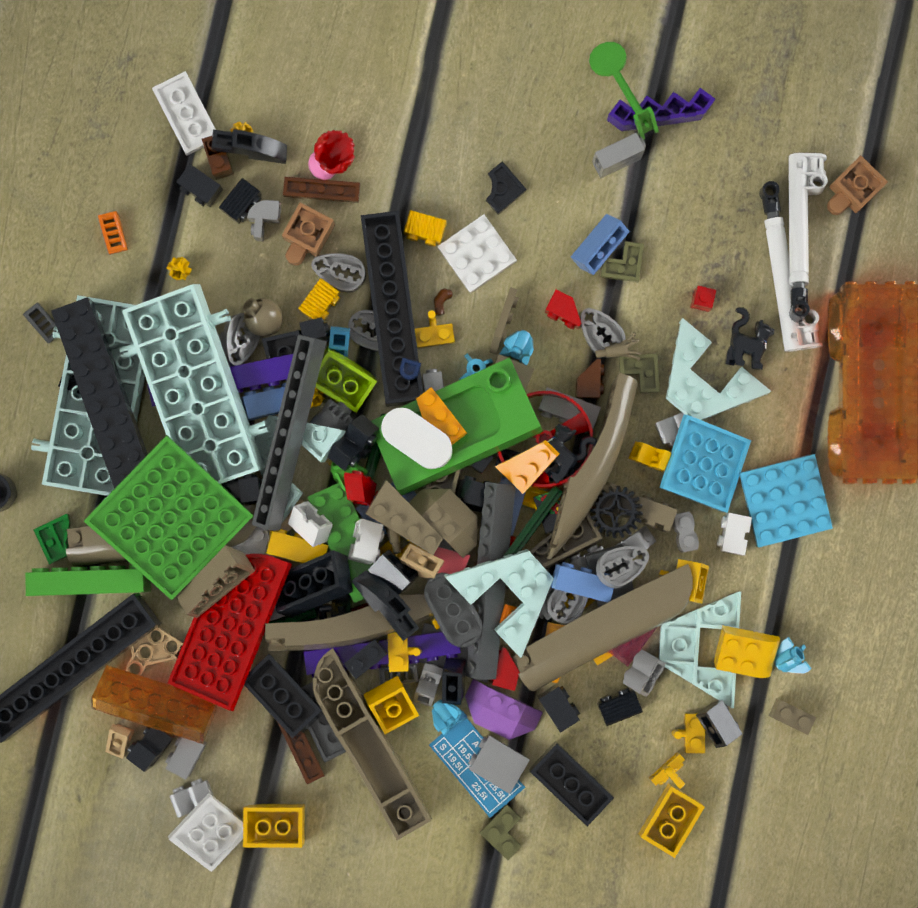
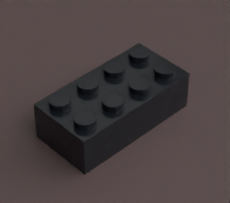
[276,550,353,618]
[244,654,324,739]
[529,741,614,827]

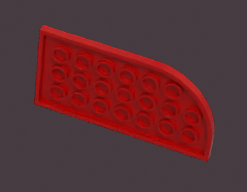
[167,554,292,712]

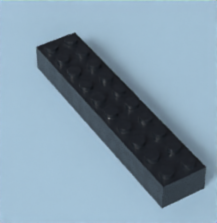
[361,211,423,407]
[51,297,148,489]
[0,593,162,743]

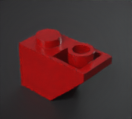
[545,289,581,330]
[344,470,377,506]
[489,646,520,691]

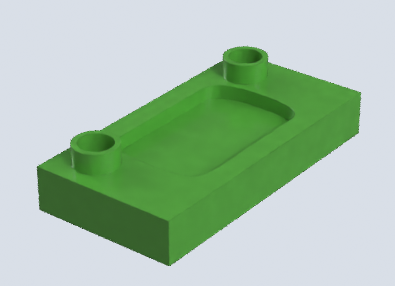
[371,357,543,495]

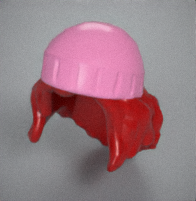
[308,130,355,180]

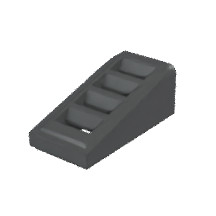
[23,302,59,344]
[378,663,419,685]

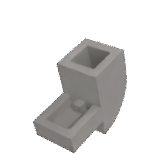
[247,200,281,241]
[615,526,656,549]
[413,663,443,707]

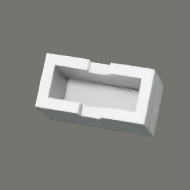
[288,501,333,547]
[717,513,752,556]
[348,519,384,565]

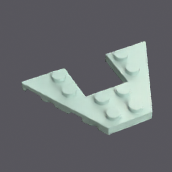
[666,318,771,420]
[255,415,346,523]
[444,549,554,658]
[658,592,741,708]

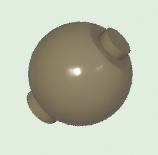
[242,298,282,337]

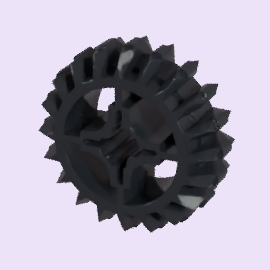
[590,486,643,539]

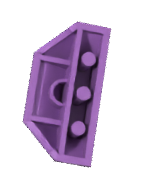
[465,679,543,740]

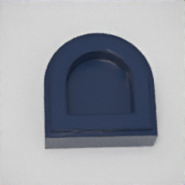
[400,358,422,380]

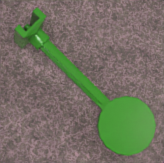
[589,42,659,140]

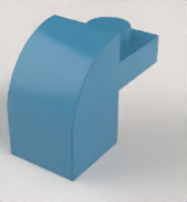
[329,326,350,358]

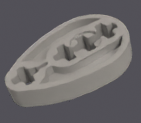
[311,253,366,292]
[580,308,626,358]
[348,310,378,351]
[222,313,260,367]
[596,546,649,588]
[546,588,588,624]

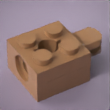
[827,155,888,215]
[282,202,335,266]

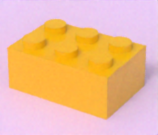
[638,783,705,858]

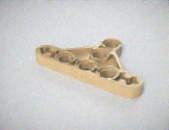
[126,626,184,678]

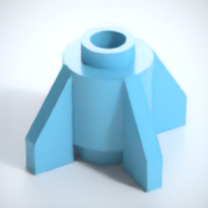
[500,330,534,365]
[459,353,493,380]
[774,637,811,673]
[432,699,467,735]

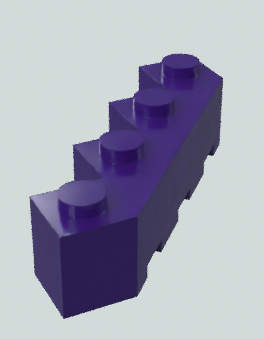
[607,88,715,131]

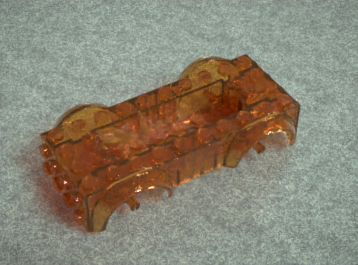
[828,281,918,485]

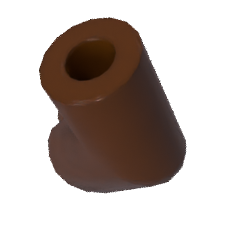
[434,288,453,316]

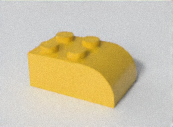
[714,625,780,678]
[243,804,305,848]

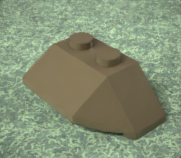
[409,489,477,558]

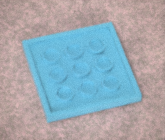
[659,414,751,513]
[739,454,833,548]

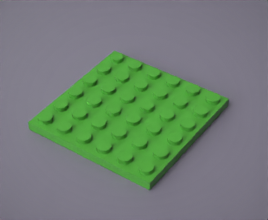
[84,435,254,600]

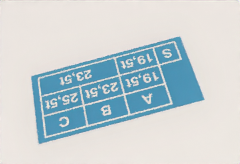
[429,719,525,818]

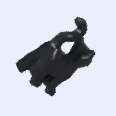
[725,307,775,370]
[544,424,598,484]

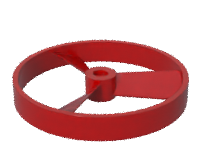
[498,391,593,488]

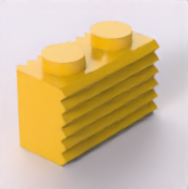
[404,210,447,247]
[298,278,341,321]

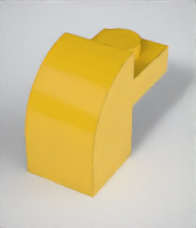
[628,441,671,471]

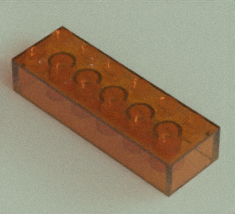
[91,665,217,744]

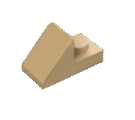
[400,544,444,578]
[105,724,134,759]

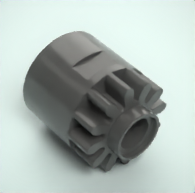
[309,399,354,431]

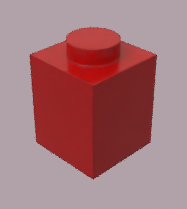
[690,286,716,312]

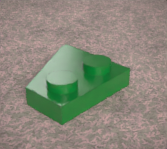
[33,514,70,564]

